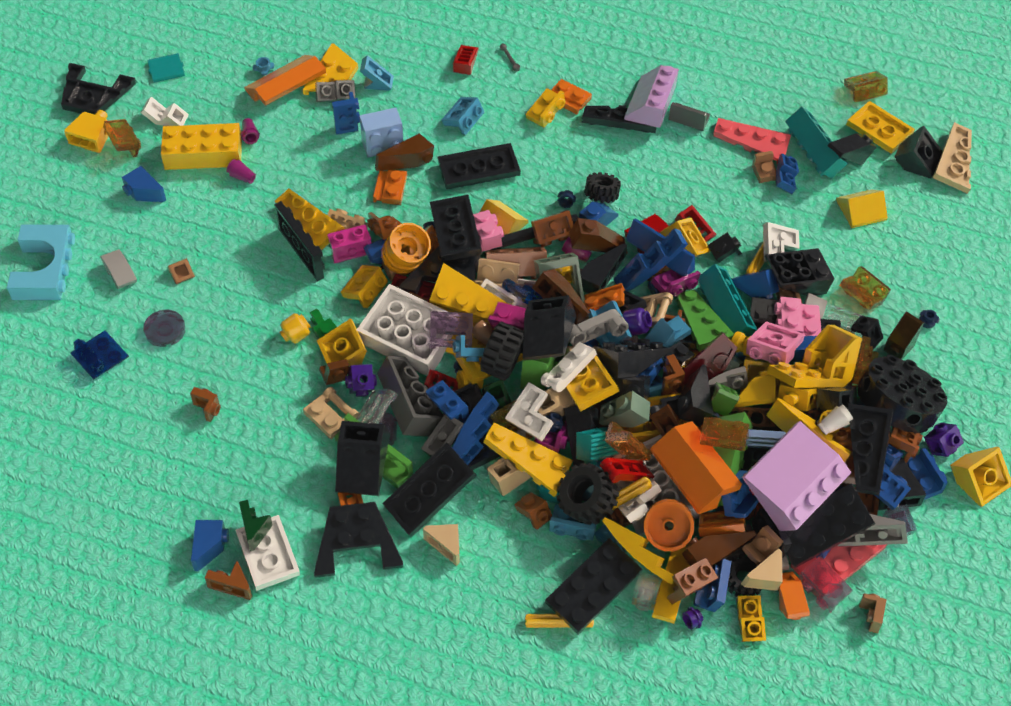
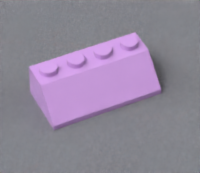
[624,65,679,128]

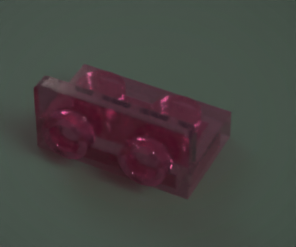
[799,556,853,612]

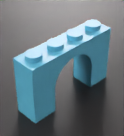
[7,225,75,300]

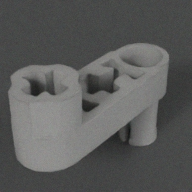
[569,309,629,346]

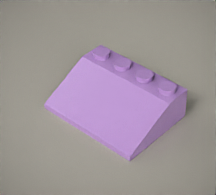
[742,421,851,531]

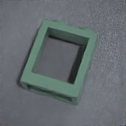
[534,252,585,303]

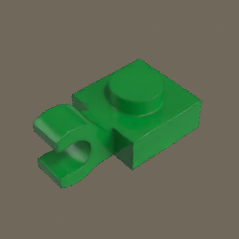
[310,308,337,339]

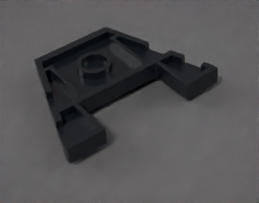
[61,63,136,115]
[399,246,477,295]
[314,502,403,578]

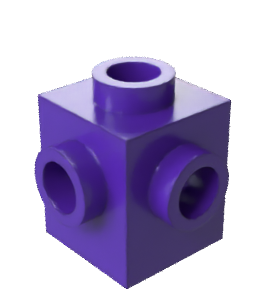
[345,364,377,397]
[924,422,964,457]

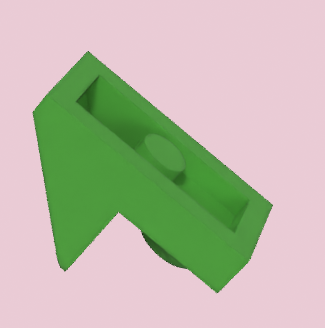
[711,382,740,416]

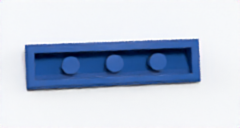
[626,218,695,277]

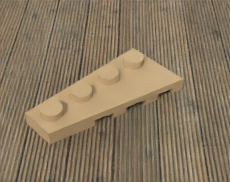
[932,122,972,194]

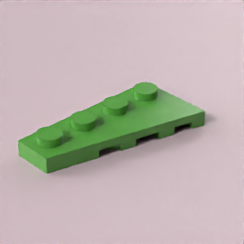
[676,290,734,351]

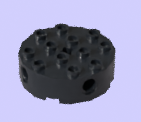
[857,355,947,433]

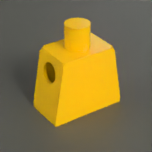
[64,110,110,153]
[778,381,825,411]

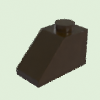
[884,311,924,359]

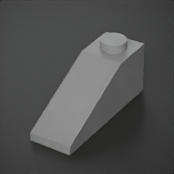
[838,514,908,546]

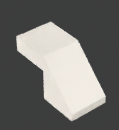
[141,97,189,126]

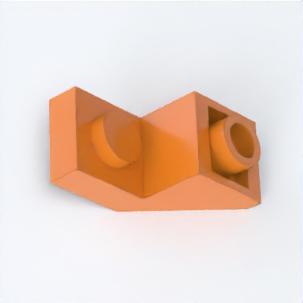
[777,572,810,620]

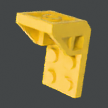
[767,325,862,388]

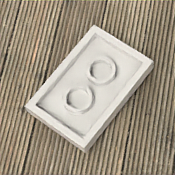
[236,515,300,591]

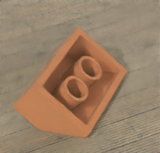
[485,247,548,279]

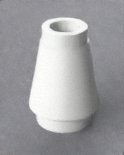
[818,405,853,435]

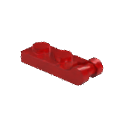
[600,458,655,483]

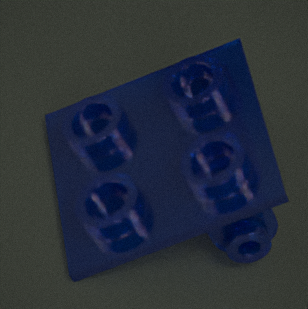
[70,331,129,380]

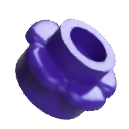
[682,607,703,630]

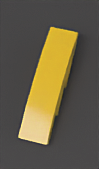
[766,397,851,463]
[603,517,676,586]
[652,546,690,624]

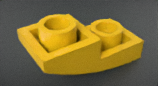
[736,595,766,642]

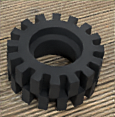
[584,172,621,203]
[728,554,763,597]

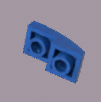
[776,154,799,194]

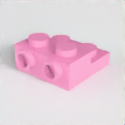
[473,210,504,252]
[774,297,821,336]
[746,322,805,365]

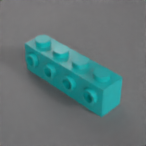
[785,106,849,178]
[698,264,758,337]

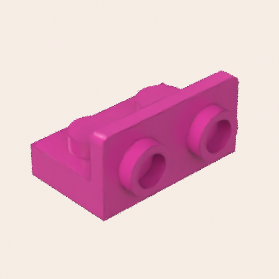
[328,225,372,264]
[488,302,526,331]

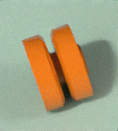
[644,499,694,552]

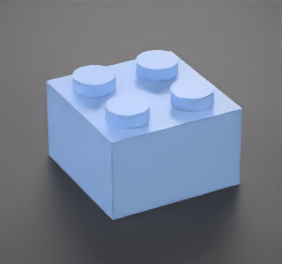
[359,107,403,158]

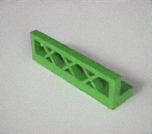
[335,413,413,489]

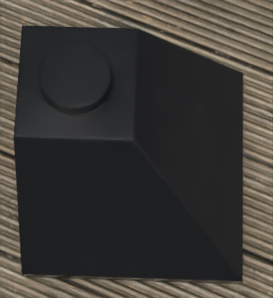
[895,126,942,179]

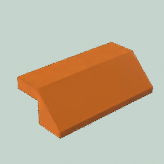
[244,55,326,106]
[650,421,742,514]

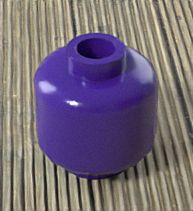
[622,307,652,337]

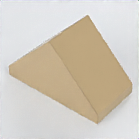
[423,524,460,566]
[741,548,783,591]

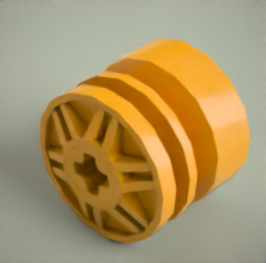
[381,223,431,274]

